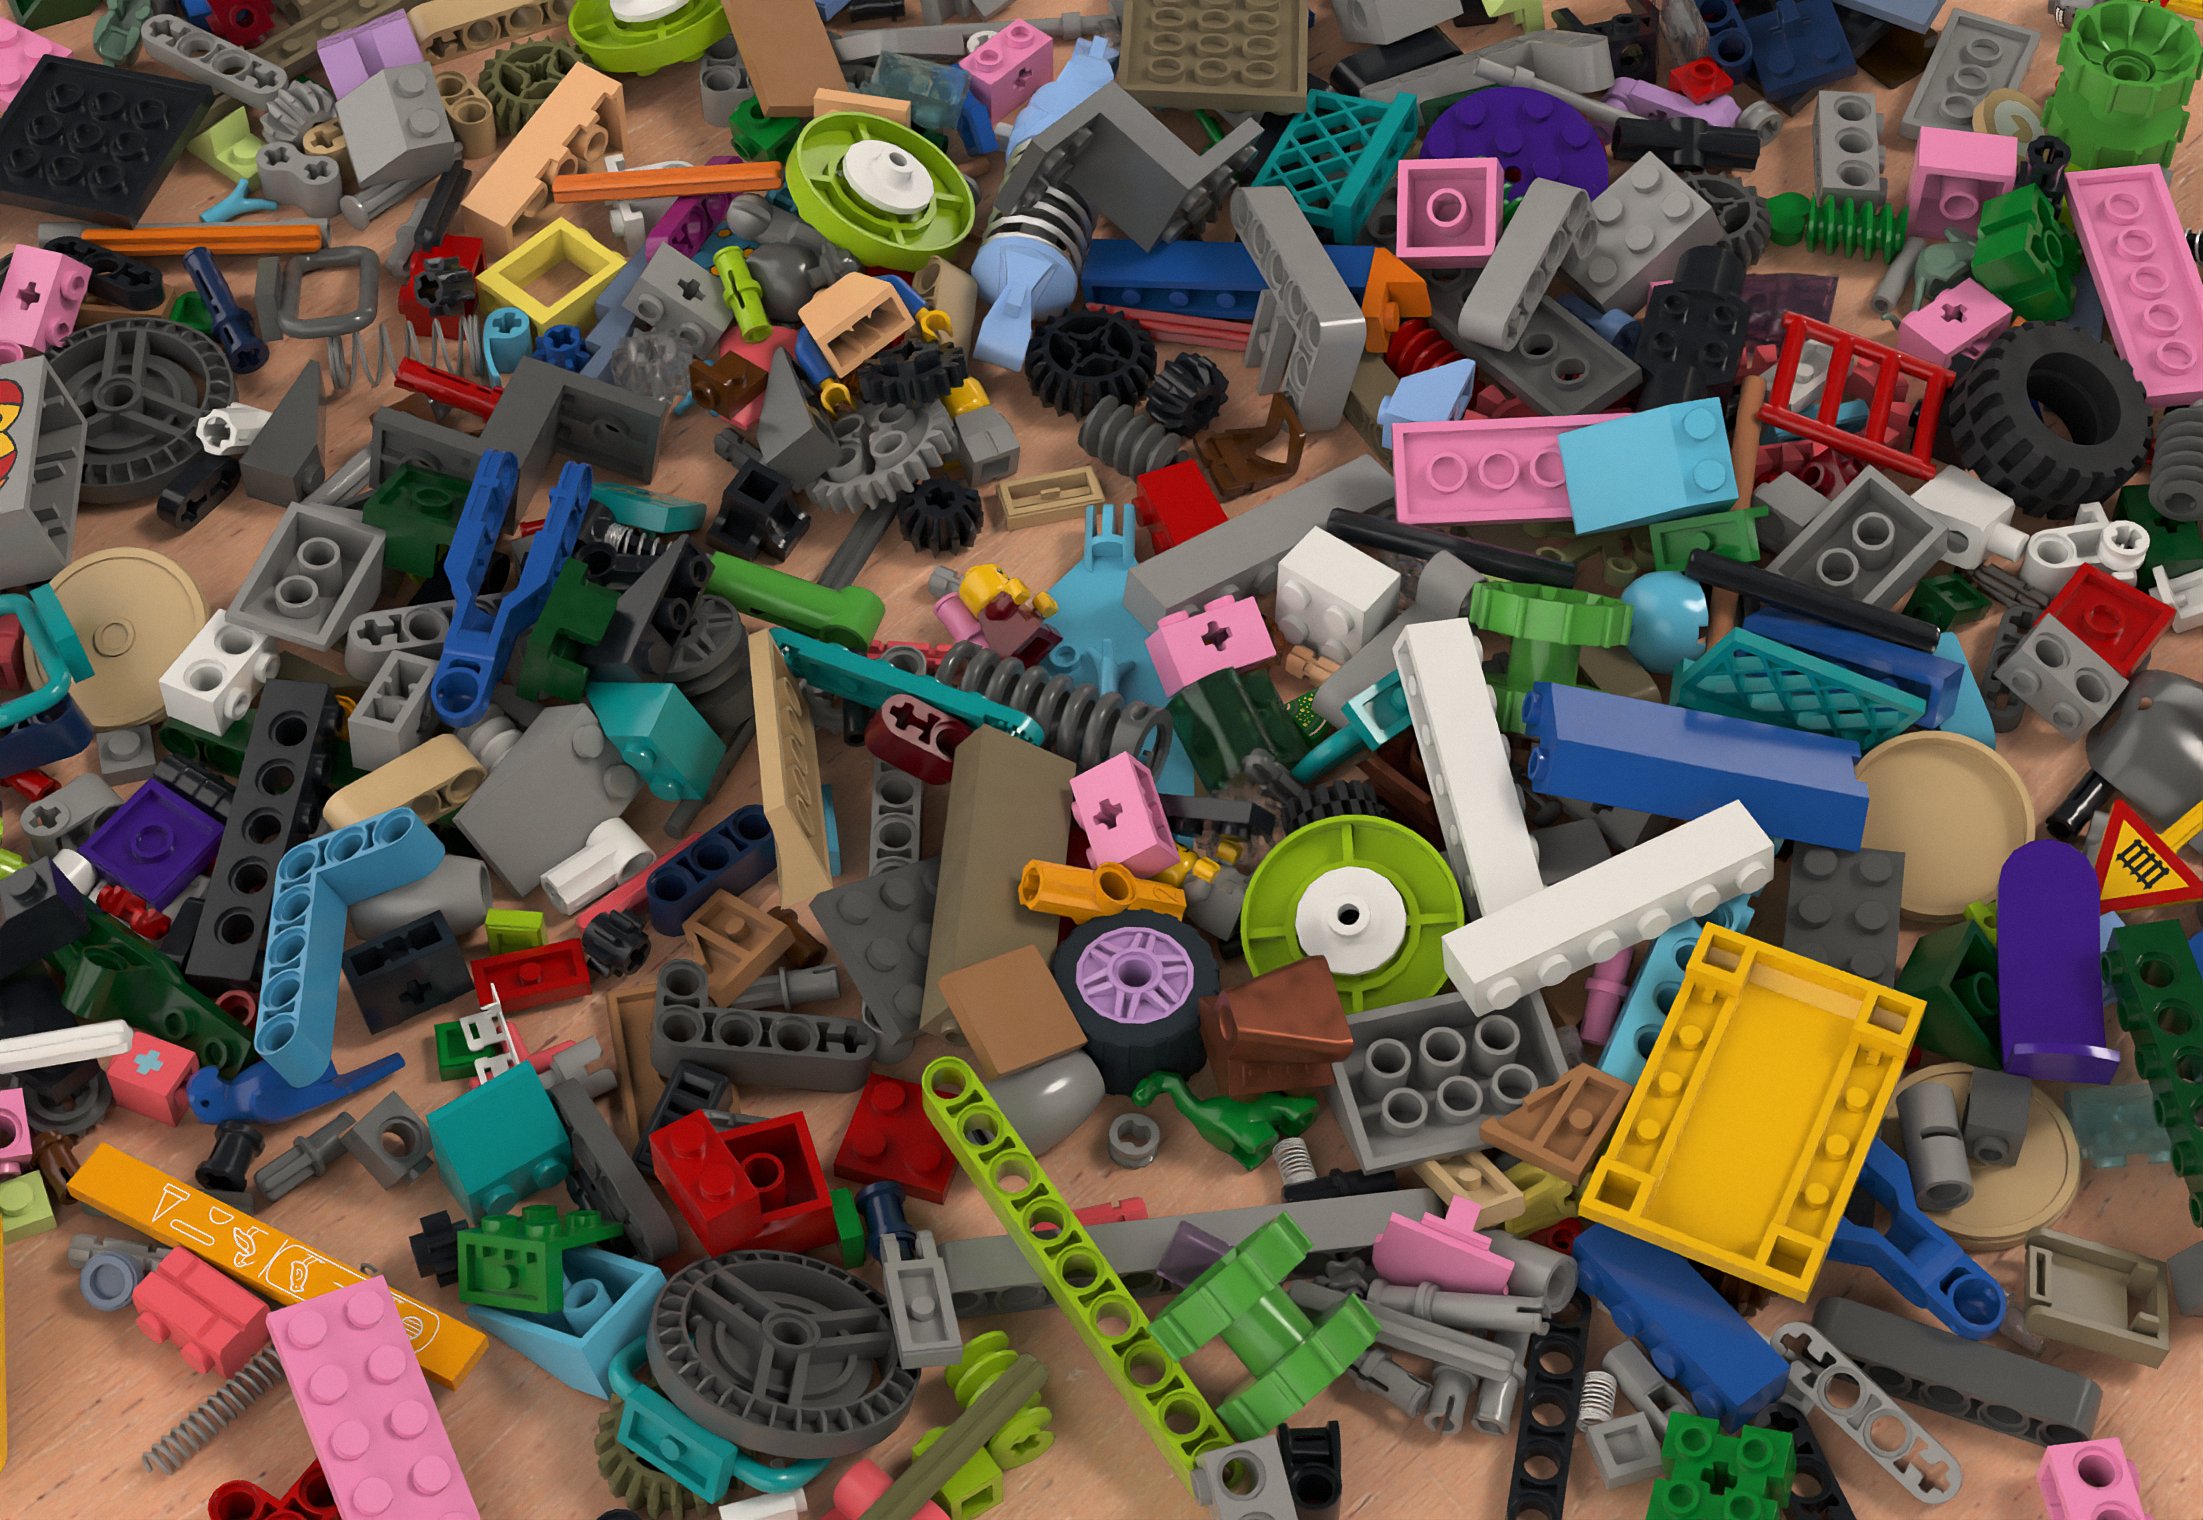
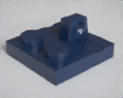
[1743,0,1857,103]

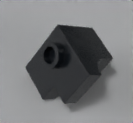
[705,457,811,563]

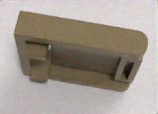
[2024,1226,2170,1369]

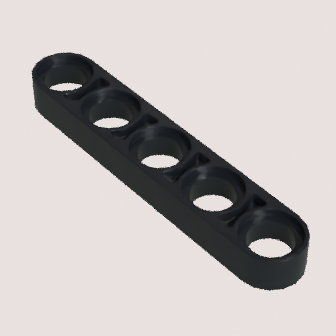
[1505,1286,1592,1520]

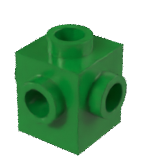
[728,94,803,167]

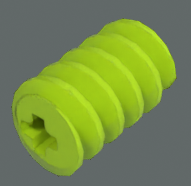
[944,1331,1056,1470]

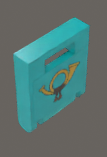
[590,482,707,539]

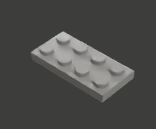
[1898,8,2042,141]

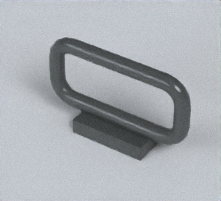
[254,246,380,342]

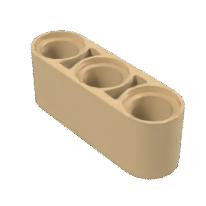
[904,255,978,364]
[323,734,488,831]

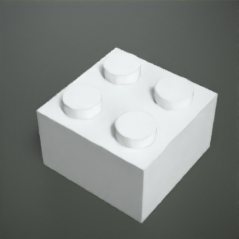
[1274,526,1401,665]

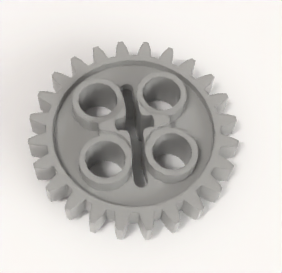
[804,397,955,514]

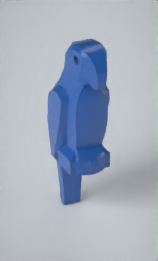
[186,1052,406,1125]

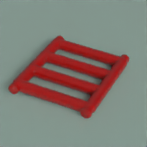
[1757,310,1957,482]

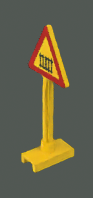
[2093,799,2203,916]

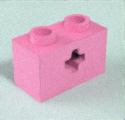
[959,18,1053,126]
[0,243,92,355]
[1896,277,2013,369]
[1145,595,1277,699]
[1069,751,1181,880]

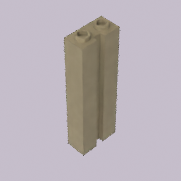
[919,723,1077,1047]

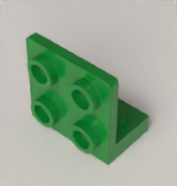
[457,1205,624,1314]

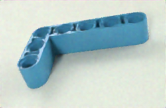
[254,806,445,1088]

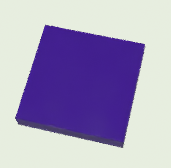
[75,778,225,912]

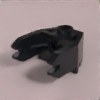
[1551,0,1660,90]

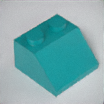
[585,682,727,802]
[426,1059,575,1226]

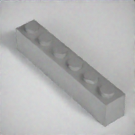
[1122,453,1396,635]

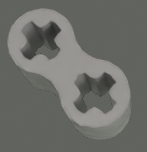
[256,141,345,219]

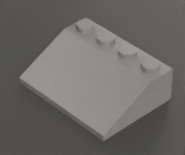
[1323,989,1569,1176]

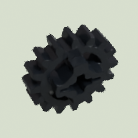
[857,338,969,409]

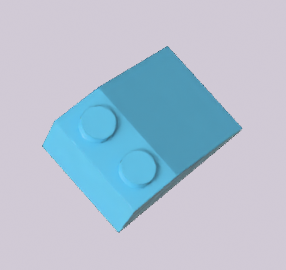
[1557,397,1739,537]
[466,1245,667,1401]

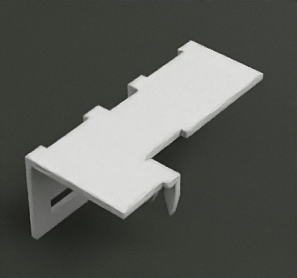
[459,983,520,1085]

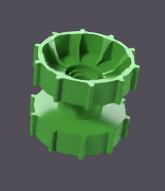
[2040,0,2203,171]
[1469,580,1634,734]
[1146,1210,1383,1443]

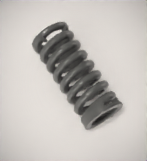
[934,640,1173,784]

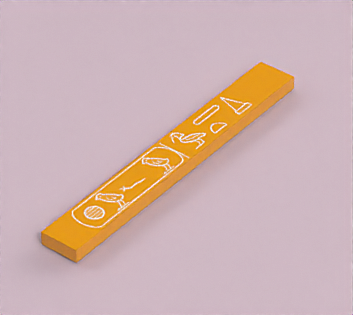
[66,1142,489,1392]

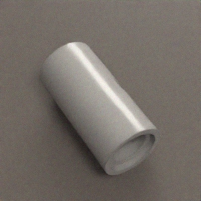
[1896,1082,1974,1211]
[1474,1227,1578,1313]

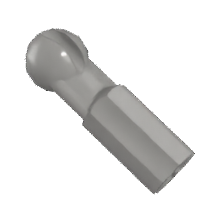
[726,193,862,273]

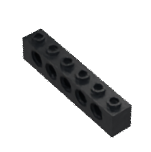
[185,678,345,998]

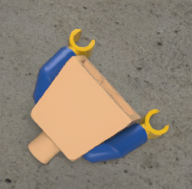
[795,272,954,421]

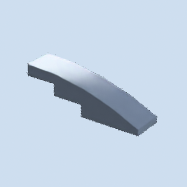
[579,242,649,387]

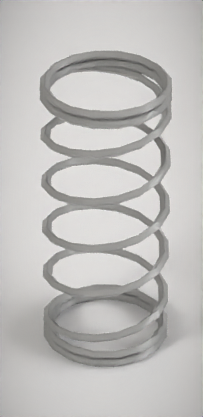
[327,314,484,390]

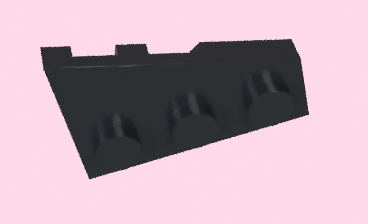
[0,959,102,1105]

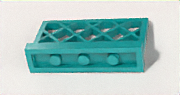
[1250,89,1418,245]
[1669,627,1926,766]

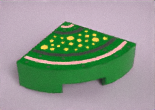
[1281,686,1332,751]

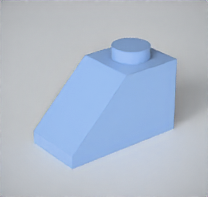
[1377,358,1476,450]

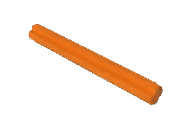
[552,161,785,204]
[81,224,322,256]

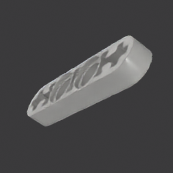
[140,14,290,111]
[1770,1321,1964,1505]

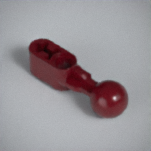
[864,694,1072,813]

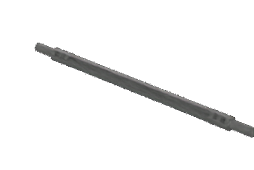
[663,479,919,840]

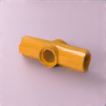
[1018,859,1187,925]

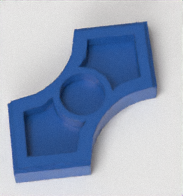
[930,63,999,158]

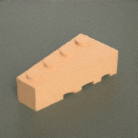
[460,61,630,258]

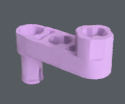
[1589,77,1742,146]

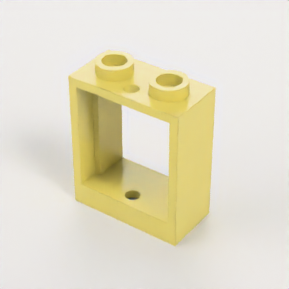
[475,217,628,351]

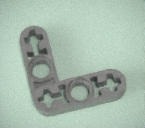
[830,30,965,65]

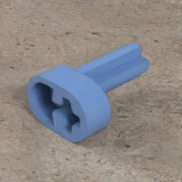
[1556,292,1642,361]

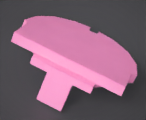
[1372,1194,1515,1295]

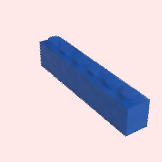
[1080,239,1378,319]

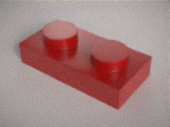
[470,938,592,1014]

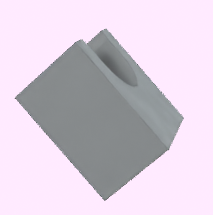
[1331,0,1464,45]

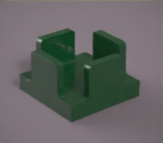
[362,463,473,578]
[515,556,622,704]

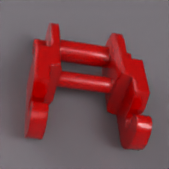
[96,885,171,940]

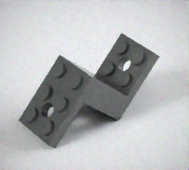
[993,80,1265,253]
[369,355,667,536]

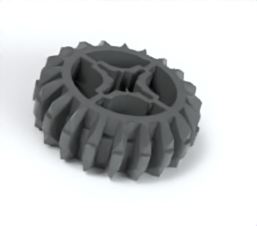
[1681,169,1772,271]

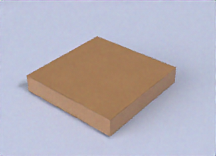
[937,943,1088,1083]

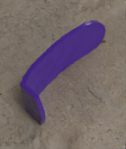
[1996,839,2121,1085]

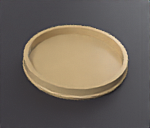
[23,547,213,733]
[1854,730,2036,924]
[1881,1062,2081,1251]

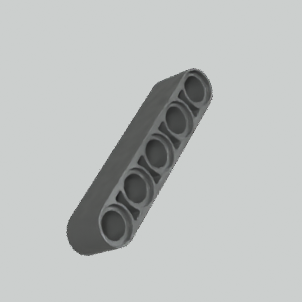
[1801,1297,2103,1448]

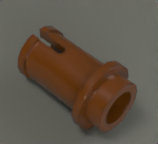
[766,906,828,969]
[30,1130,81,1205]

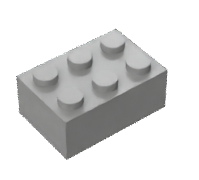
[1555,151,1724,317]
[1764,464,1949,631]

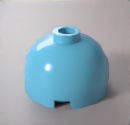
[1620,571,1708,675]

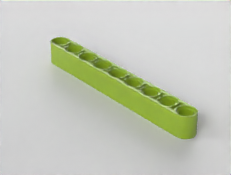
[922,1056,1245,1507]

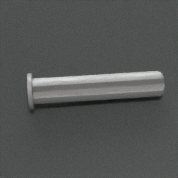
[340,136,463,231]

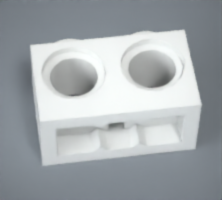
[159,608,281,737]

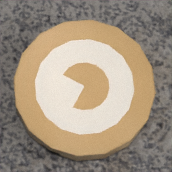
[1972,88,2049,173]

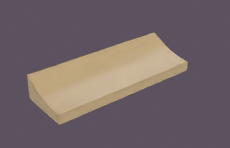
[748,628,833,910]

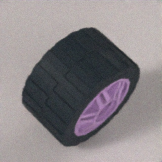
[1050,908,1220,1098]

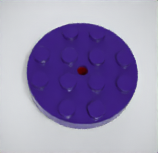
[1419,87,1609,202]

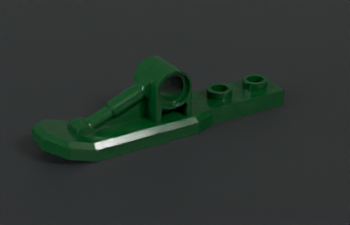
[41,893,260,1081]

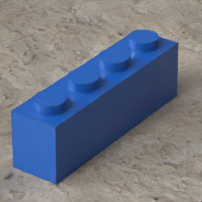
[1736,606,1965,729]
[1571,1222,1791,1435]

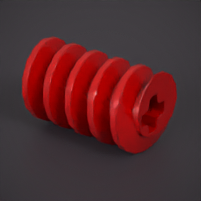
[1383,317,1485,419]

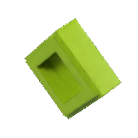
[485,908,549,956]

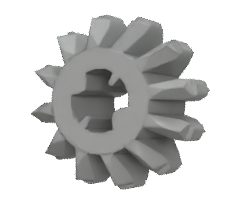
[260,80,337,155]

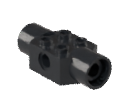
[1627,245,1752,420]

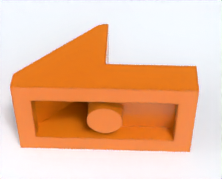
[1361,247,1432,353]

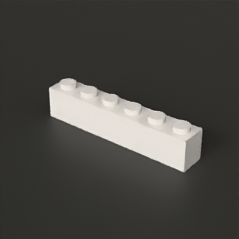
[1392,617,1548,924]
[1441,799,1774,1018]

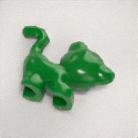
[1131,1070,1320,1172]

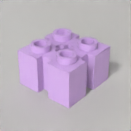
[317,8,425,101]

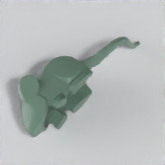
[93,0,154,67]
[1881,226,1979,330]

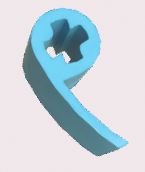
[483,307,534,389]

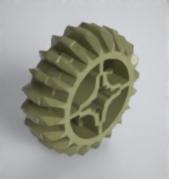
[478,36,601,138]
[594,1368,757,1520]

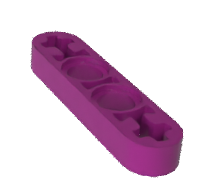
[645,156,744,263]

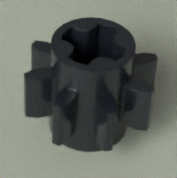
[413,256,475,317]
[582,909,651,979]
[409,1210,469,1288]

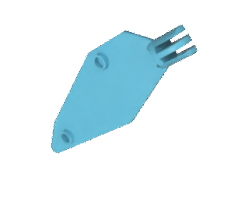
[1040,503,1196,850]

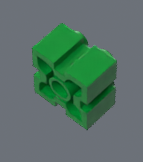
[1971,183,2083,324]
[1646,1411,1797,1520]

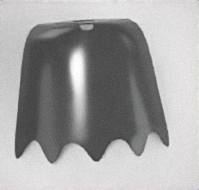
[2086,669,2203,855]

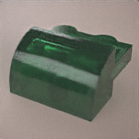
[1164,666,1310,798]

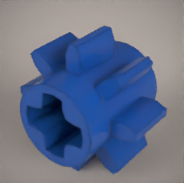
[533,325,591,374]

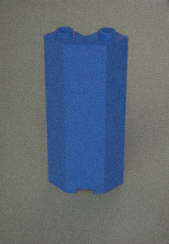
[1521,681,1870,852]

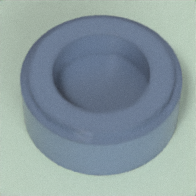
[79,1250,144,1311]

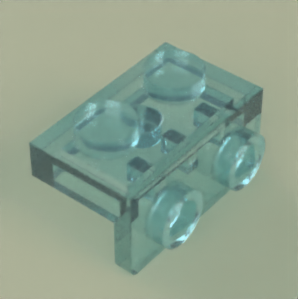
[859,50,972,130]
[2064,1083,2172,1169]

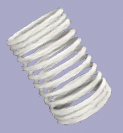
[1272,1137,1317,1185]
[1576,1371,1617,1433]

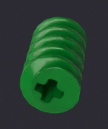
[1805,192,1909,265]

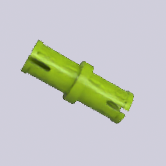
[713,246,773,344]

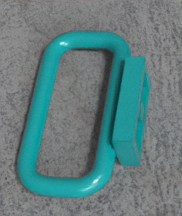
[0,583,95,729]
[1291,668,1413,787]
[608,1331,834,1505]

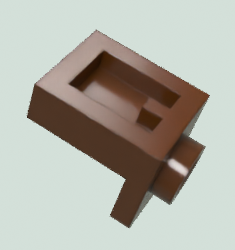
[689,350,769,420]

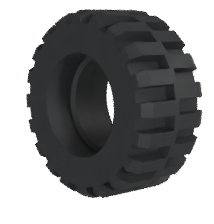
[1949,321,2153,520]

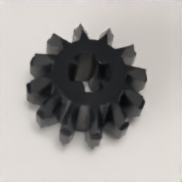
[1145,352,1229,439]
[897,472,984,559]

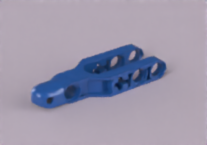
[431,448,593,728]
[1825,1136,2007,1340]

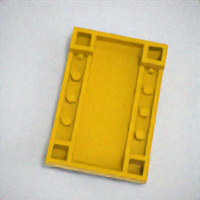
[1578,921,1927,1303]

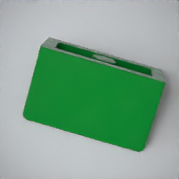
[1649,505,1769,572]

